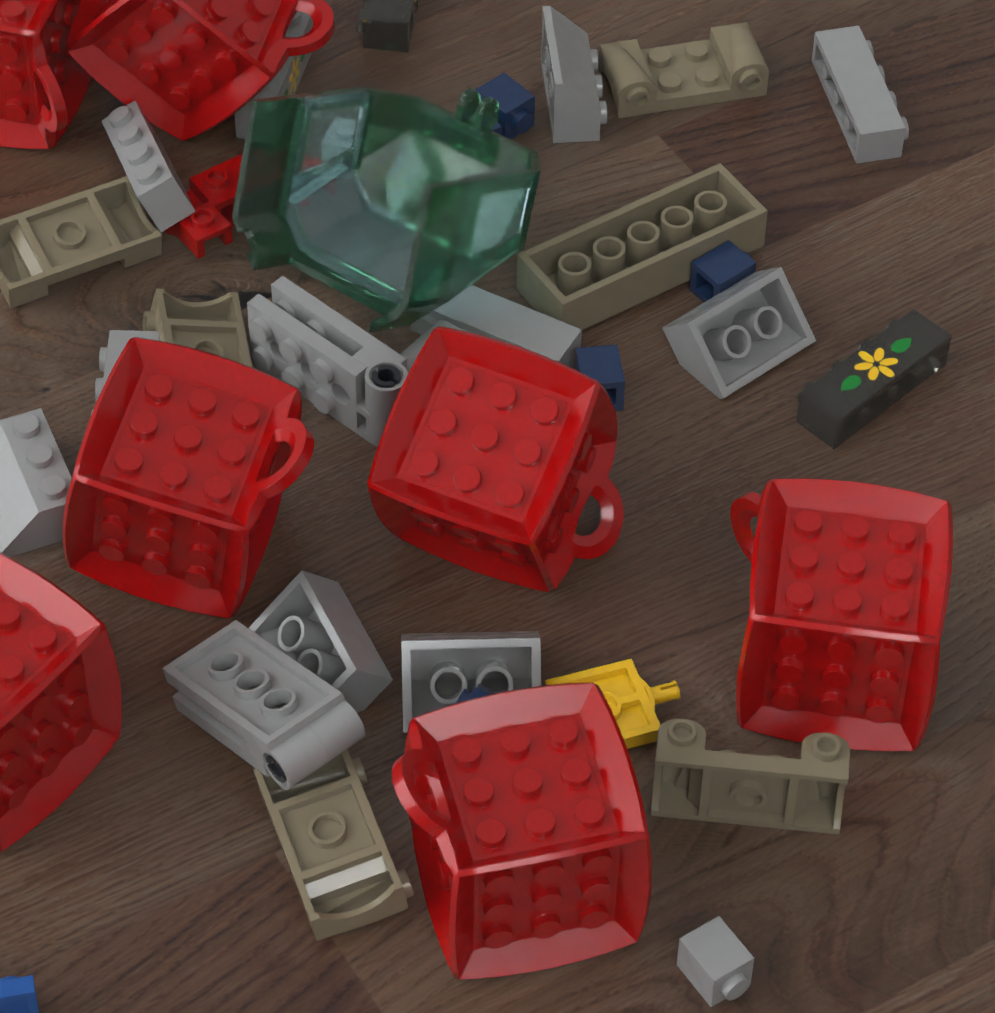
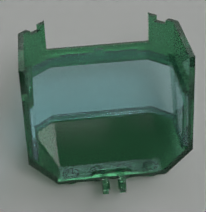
[232,86,541,333]

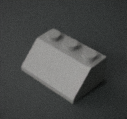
[541,6,607,143]
[662,267,816,399]
[0,408,72,557]
[249,570,393,713]
[401,631,541,733]

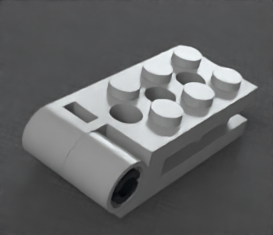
[247,276,408,447]
[162,620,365,790]

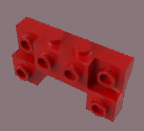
[164,143,335,259]

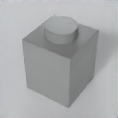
[676,916,754,1007]

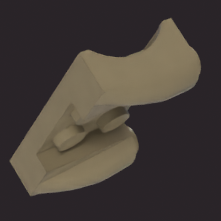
[598,22,769,118]
[0,176,162,309]
[142,288,253,368]
[651,719,850,834]
[253,750,414,941]

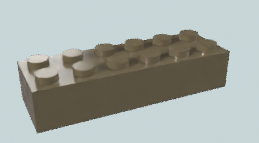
[516,163,768,330]

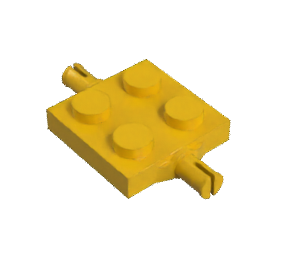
[545,658,680,749]

